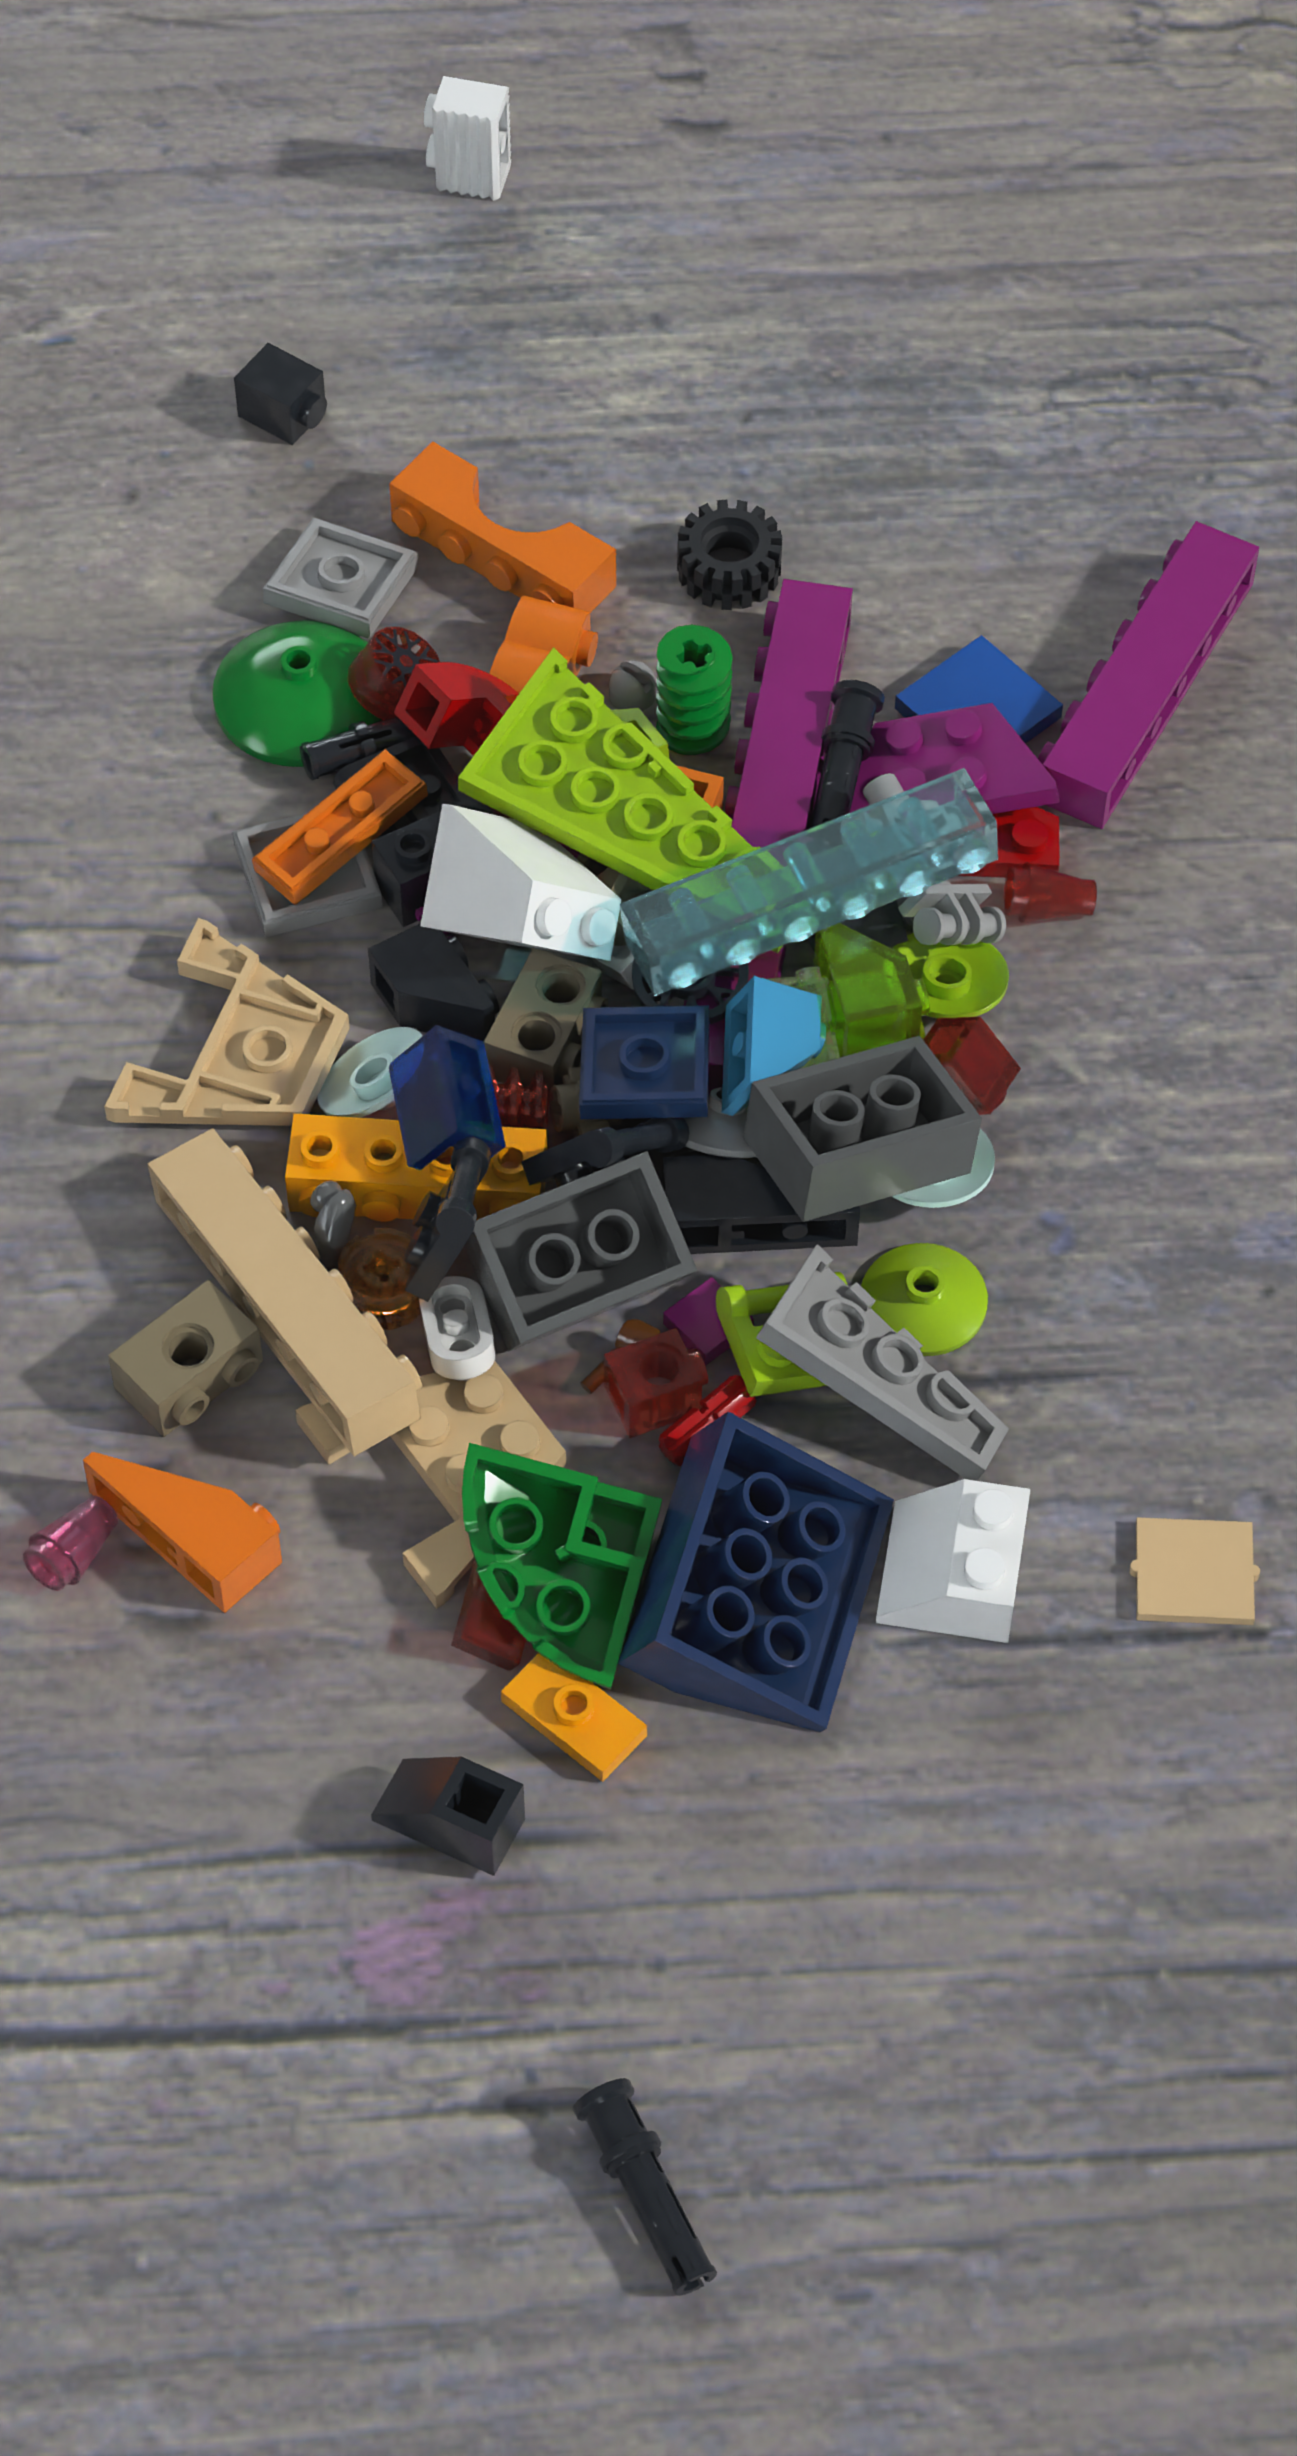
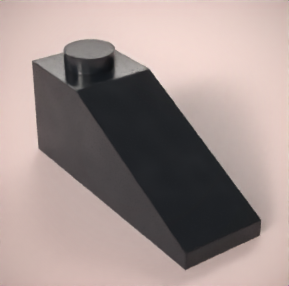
[663,1152,860,1254]

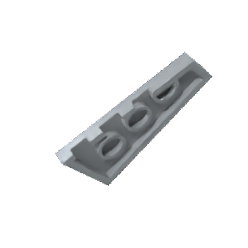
[756,1244,1009,1481]

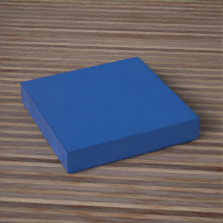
[894,635,1063,744]

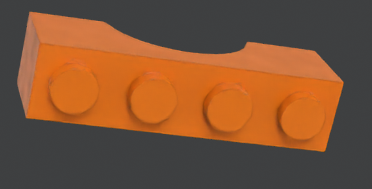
[389,441,616,613]

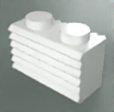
[424,76,512,201]

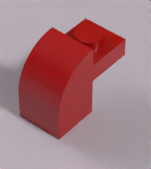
[394,662,519,756]

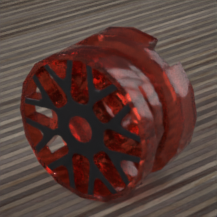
[348,627,440,720]

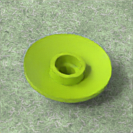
[885,933,1009,1020]
[861,1243,988,1356]

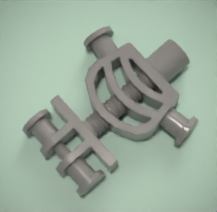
[841,773,1006,945]

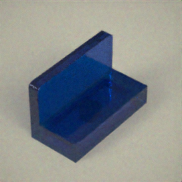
[389,1025,506,1170]

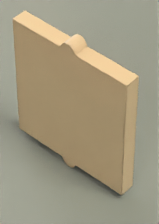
[1129,1517,1260,1625]

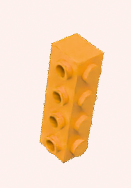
[285,1114,547,1222]

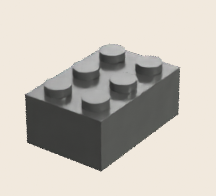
[743,1036,982,1222]
[464,1151,698,1352]

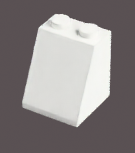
[420,804,621,961]

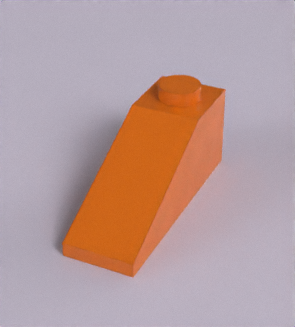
[83,1451,282,1613]

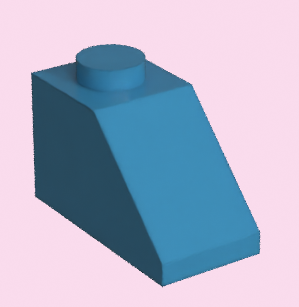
[721,976,826,1116]

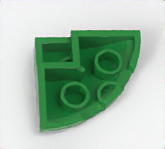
[462,1443,663,1690]

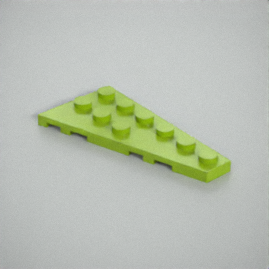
[458,647,810,953]

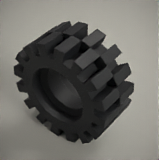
[677,499,782,610]

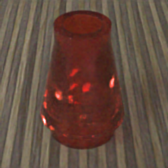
[1003,862,1097,923]

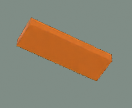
[252,749,428,905]

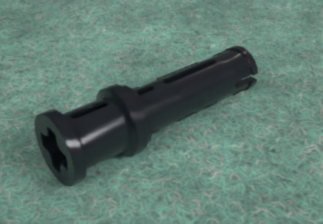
[805,680,885,855]
[573,2078,717,2296]

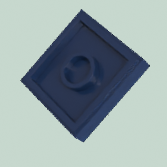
[579,1005,710,1119]

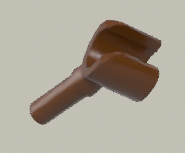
[580,1319,662,1394]

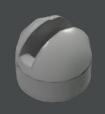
[609,660,656,711]

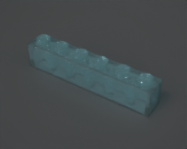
[619,768,998,996]

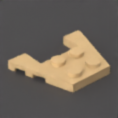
[104,918,350,1126]
[295,1361,566,1609]

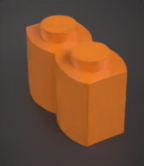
[489,595,598,693]

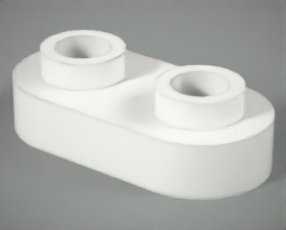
[419,1276,496,1381]

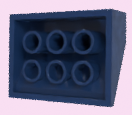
[618,1411,894,1732]

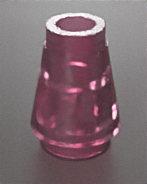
[23,1496,118,1591]

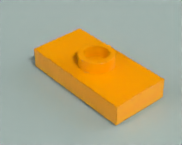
[501,1653,647,1782]

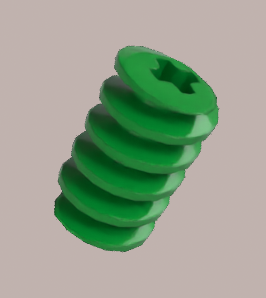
[656,624,733,755]

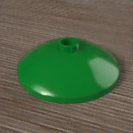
[213,620,390,767]

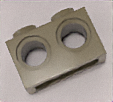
[484,948,609,1099]

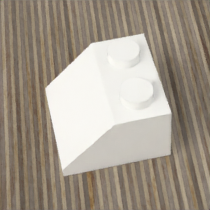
[876,1479,1030,1643]

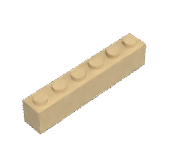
[147,1128,422,1457]

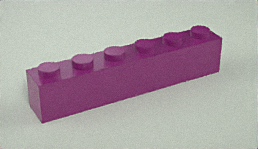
[1038,521,1259,829]

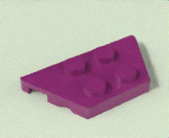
[850,703,1060,817]

